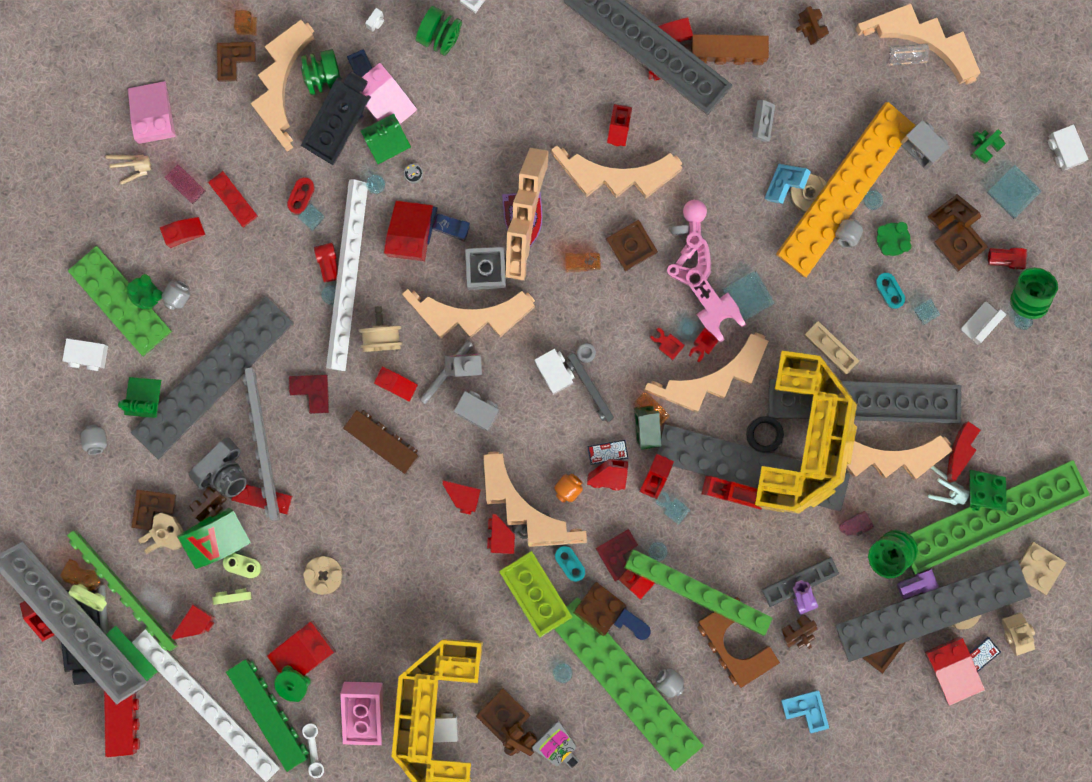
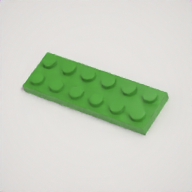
[68,246,172,357]

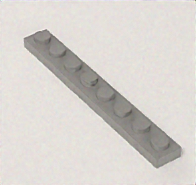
[243,367,280,521]

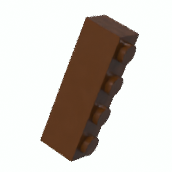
[343,410,420,475]

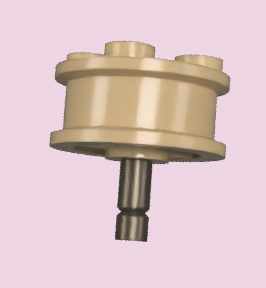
[359,306,403,352]

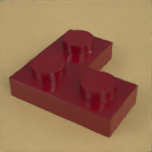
[289,375,329,414]
[595,529,638,582]

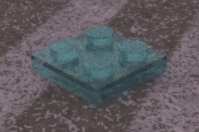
[987,165,1042,219]
[722,270,775,321]

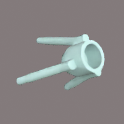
[928,466,970,506]

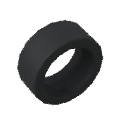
[746,416,784,453]

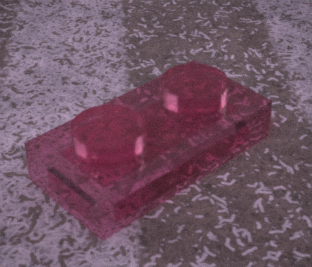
[164,164,206,204]

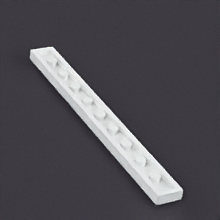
[326,179,368,371]
[132,629,281,782]

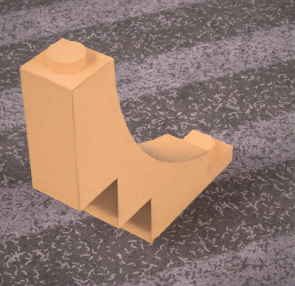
[856,4,980,85]
[251,20,314,152]
[551,145,682,199]
[506,148,548,280]
[402,289,535,338]
[644,333,769,412]
[846,435,953,479]
[484,451,587,547]

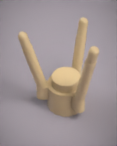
[105,154,151,184]

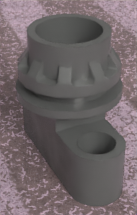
[189,438,247,497]

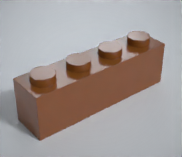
[691,34,769,65]

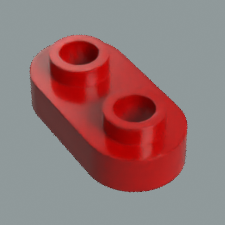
[287,177,315,215]

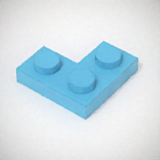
[765,164,811,204]
[781,690,829,733]

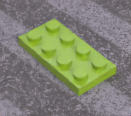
[499,551,572,638]

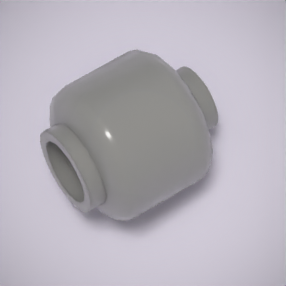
[835,219,863,248]
[162,280,190,310]
[80,425,107,455]
[655,669,685,698]

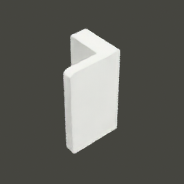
[961,302,1006,345]

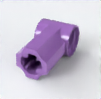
[897,569,939,599]
[793,580,818,615]

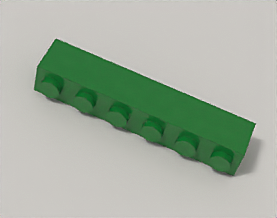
[226,659,309,772]

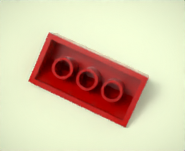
[104,691,140,757]

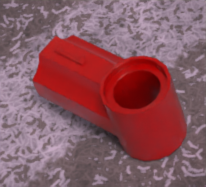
[314,242,338,283]
[988,248,1027,270]

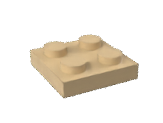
[1019,542,1067,595]

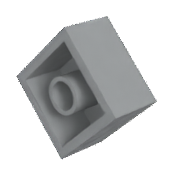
[901,120,949,170]
[465,247,506,290]
[454,391,500,432]

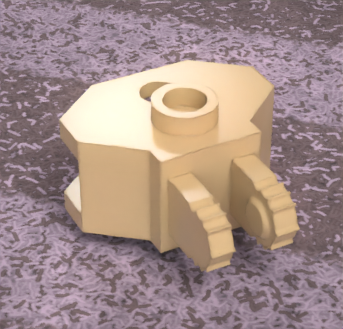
[138,513,184,554]
[1002,612,1035,656]

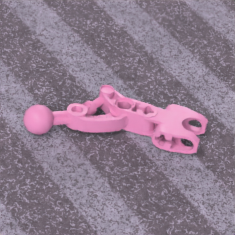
[667,199,746,342]

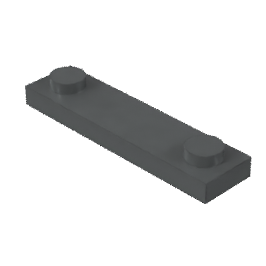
[566,353,614,423]
[761,557,839,607]

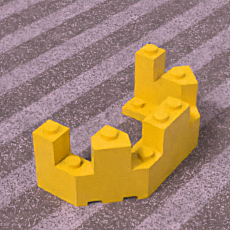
[755,351,857,514]
[391,639,483,782]

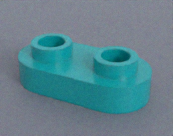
[875,273,905,309]
[555,546,585,582]

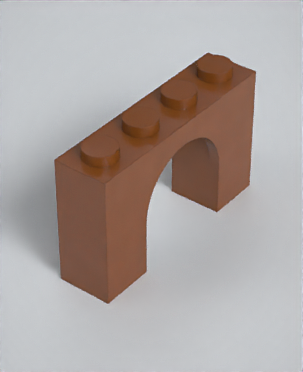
[697,597,780,688]

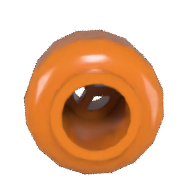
[554,473,583,503]

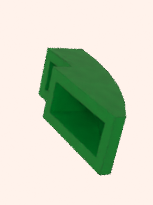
[106,626,158,681]

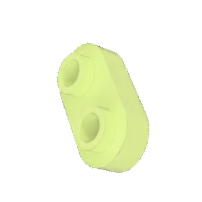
[223,553,261,578]
[68,584,107,611]
[212,588,252,605]

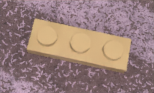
[804,321,859,375]

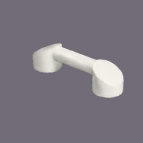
[302,723,324,778]

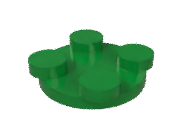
[877,222,912,256]
[126,274,163,309]
[274,666,311,702]

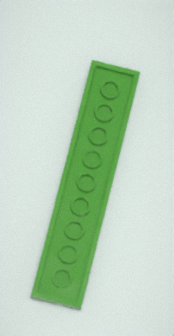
[910,460,1090,574]
[555,597,704,771]

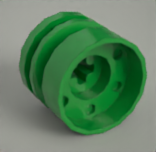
[415,6,462,56]
[301,49,341,95]
[1010,267,1058,319]
[868,530,918,579]

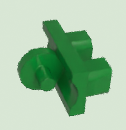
[971,129,1006,164]

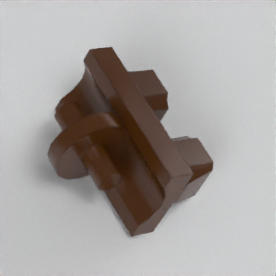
[796,6,829,45]
[189,487,227,522]
[782,615,818,649]
[501,723,538,756]

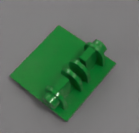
[361,113,411,164]
[118,377,162,418]
[969,469,1007,512]

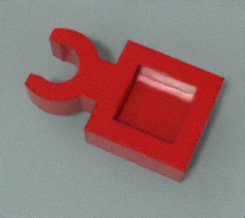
[650,328,685,361]
[689,328,719,362]

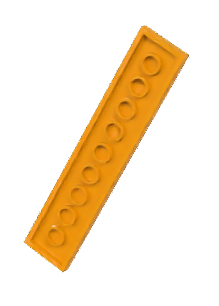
[776,102,916,277]

